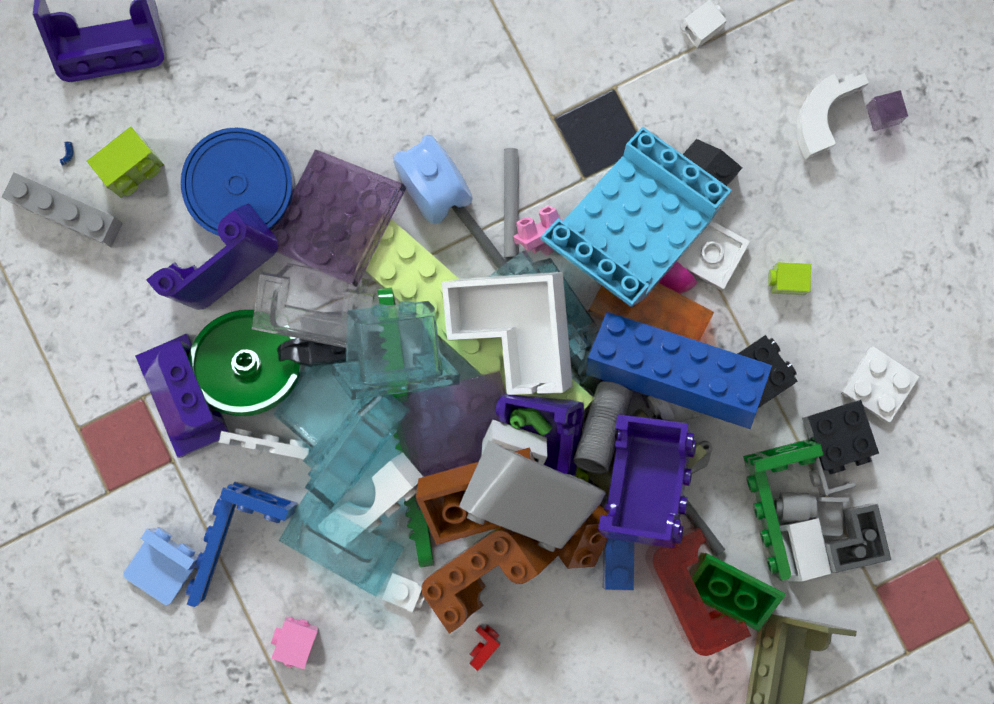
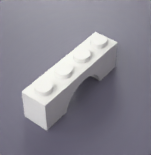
[318,452,423,552]

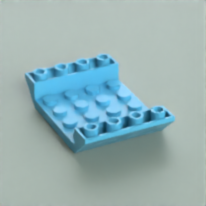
[540,127,732,307]

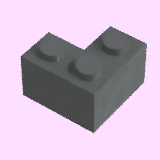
[825,504,892,573]

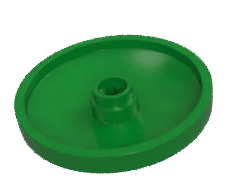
[188,310,302,416]

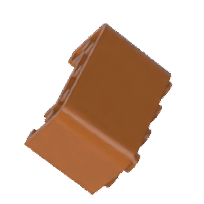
[422,527,559,634]

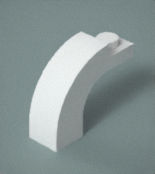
[796,73,869,160]

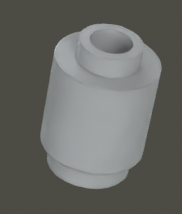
[774,493,817,521]

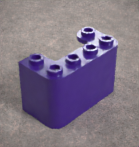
[599,414,696,548]

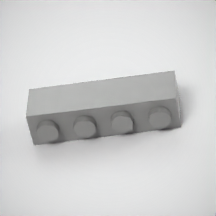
[2,172,123,247]

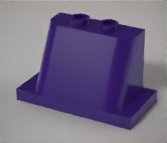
[135,334,230,458]

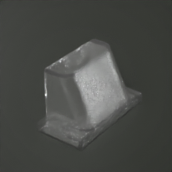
[252,263,375,352]

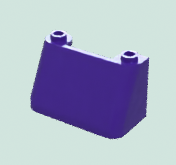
[146,203,278,310]
[496,394,584,477]

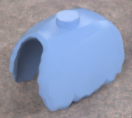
[393,135,473,224]

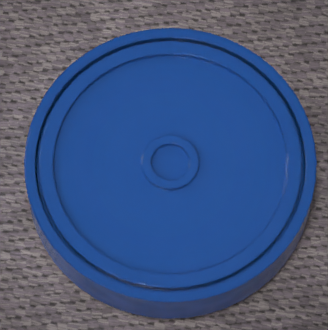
[181,127,295,236]

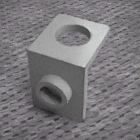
[809,457,856,495]
[814,497,849,536]

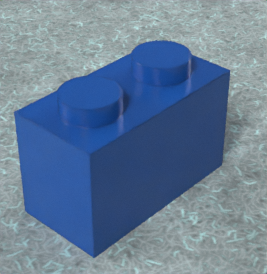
[603,538,635,590]

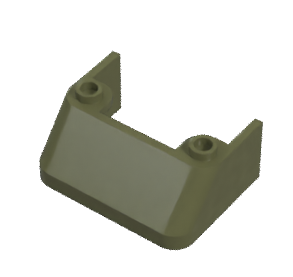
[745,614,857,704]

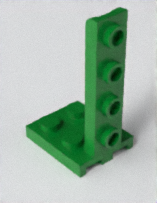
[743,439,823,581]

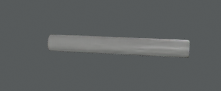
[504,148,518,259]

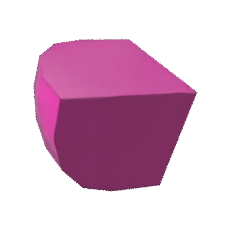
[656,262,697,294]

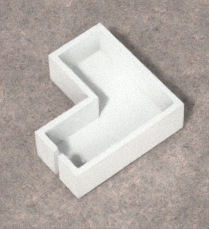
[442,272,573,395]

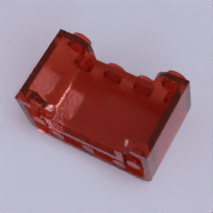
[645,527,751,656]

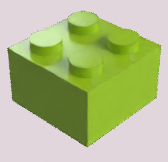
[86,126,164,198]

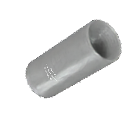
[573,381,632,473]

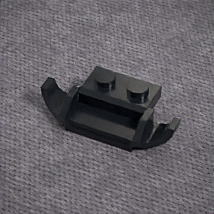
[277,312,386,367]

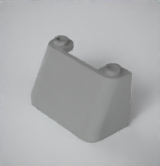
[459,440,605,552]

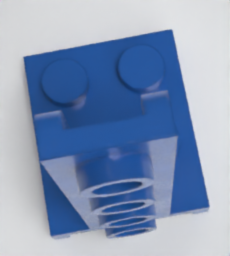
[186,482,298,607]

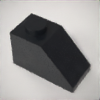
[683,139,743,186]

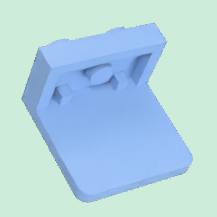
[124,527,198,605]

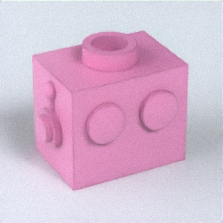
[271,616,318,669]

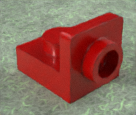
[469,624,501,671]

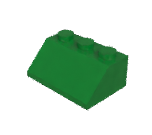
[682,553,785,632]

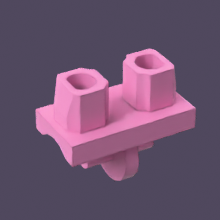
[513,206,563,256]

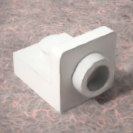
[382,572,425,613]

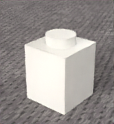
[681,0,727,48]

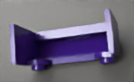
[32,0,164,82]

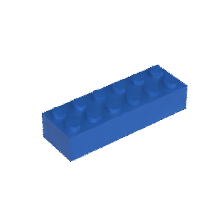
[586,312,772,430]

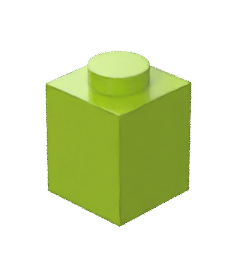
[768,262,812,295]

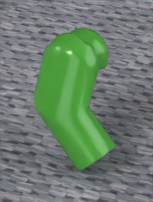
[510,408,552,436]

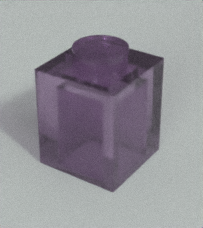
[866,90,908,131]

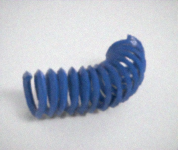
[60,141,73,166]

